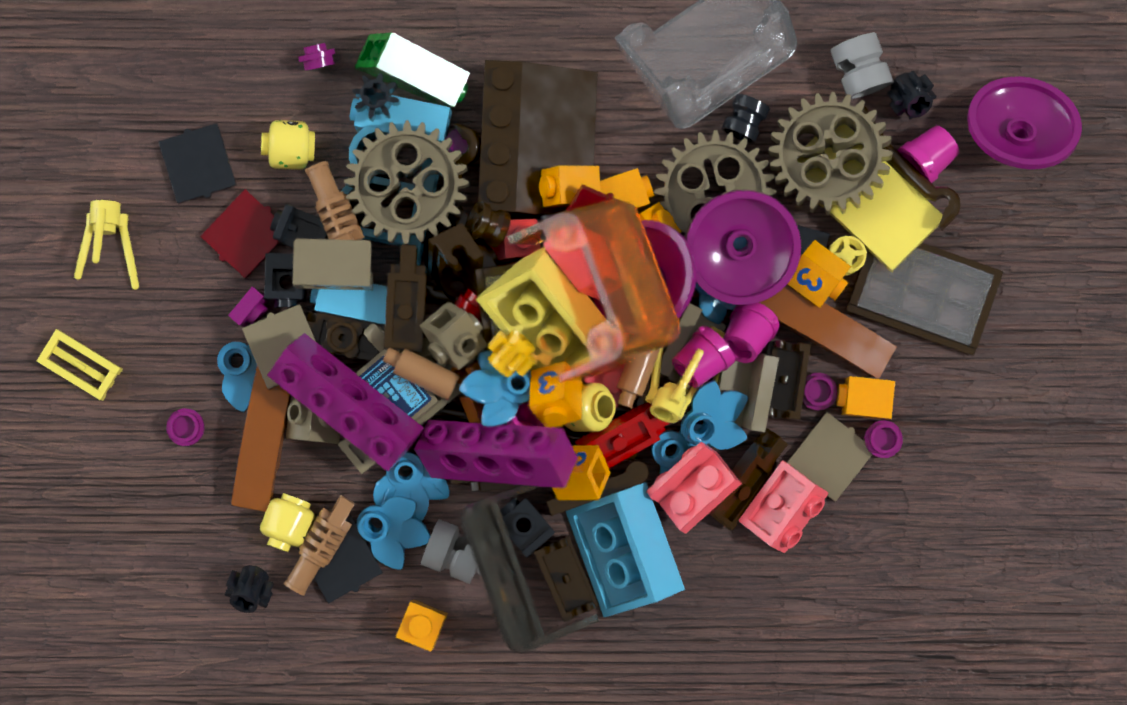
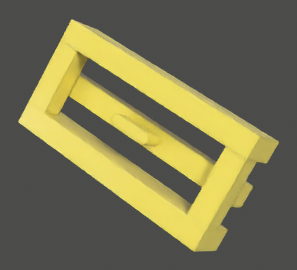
[37,329,123,401]

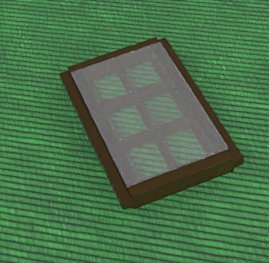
[845,243,1003,356]

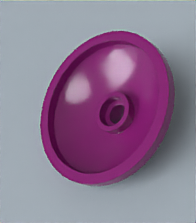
[967,76,1082,170]
[686,190,801,305]
[593,220,696,335]

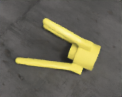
[74,200,139,290]
[645,333,704,423]

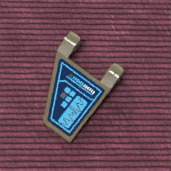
[356,323,440,421]

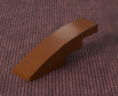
[759,284,897,379]
[231,365,291,512]

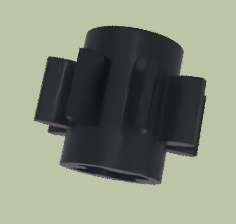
[887,71,937,119]
[352,72,400,122]
[225,565,274,613]

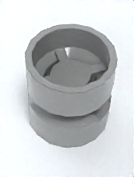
[830,32,894,100]
[420,519,488,584]

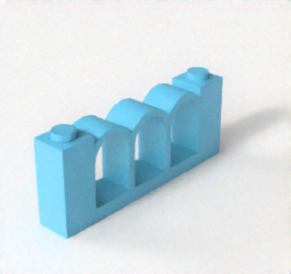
[310,92,452,325]

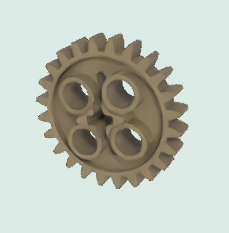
[769,92,893,215]
[344,120,469,245]
[654,130,776,240]

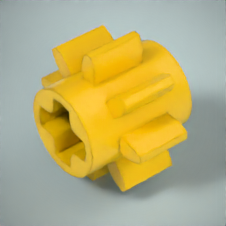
[488,329,535,378]

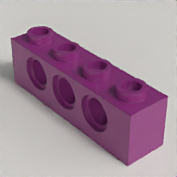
[267,333,424,472]
[414,420,578,488]

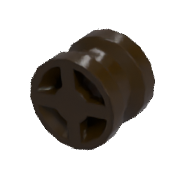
[465,201,511,247]

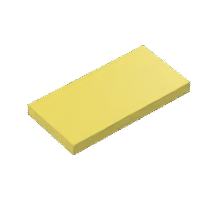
[797,125,943,273]

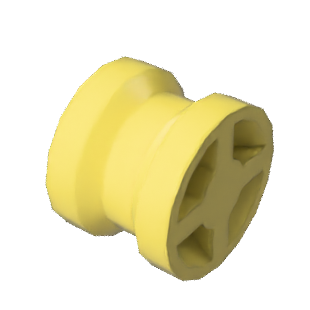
[828,236,867,276]

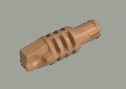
[305,161,365,240]
[283,495,354,596]

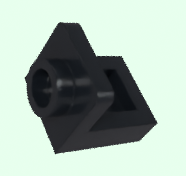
[270,203,328,249]

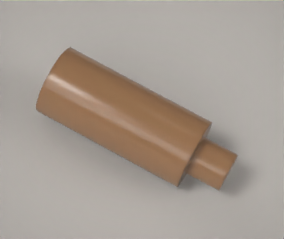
[617,334,663,409]
[383,347,460,400]

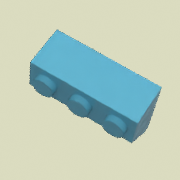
[566,482,685,617]

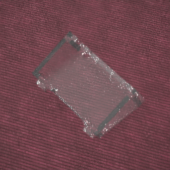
[614,0,797,129]

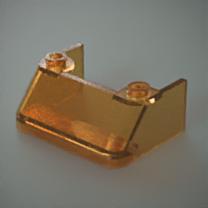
[508,199,680,382]

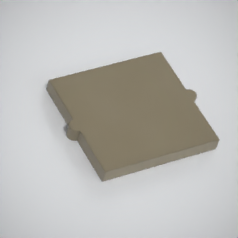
[242,304,316,390]
[787,412,872,502]

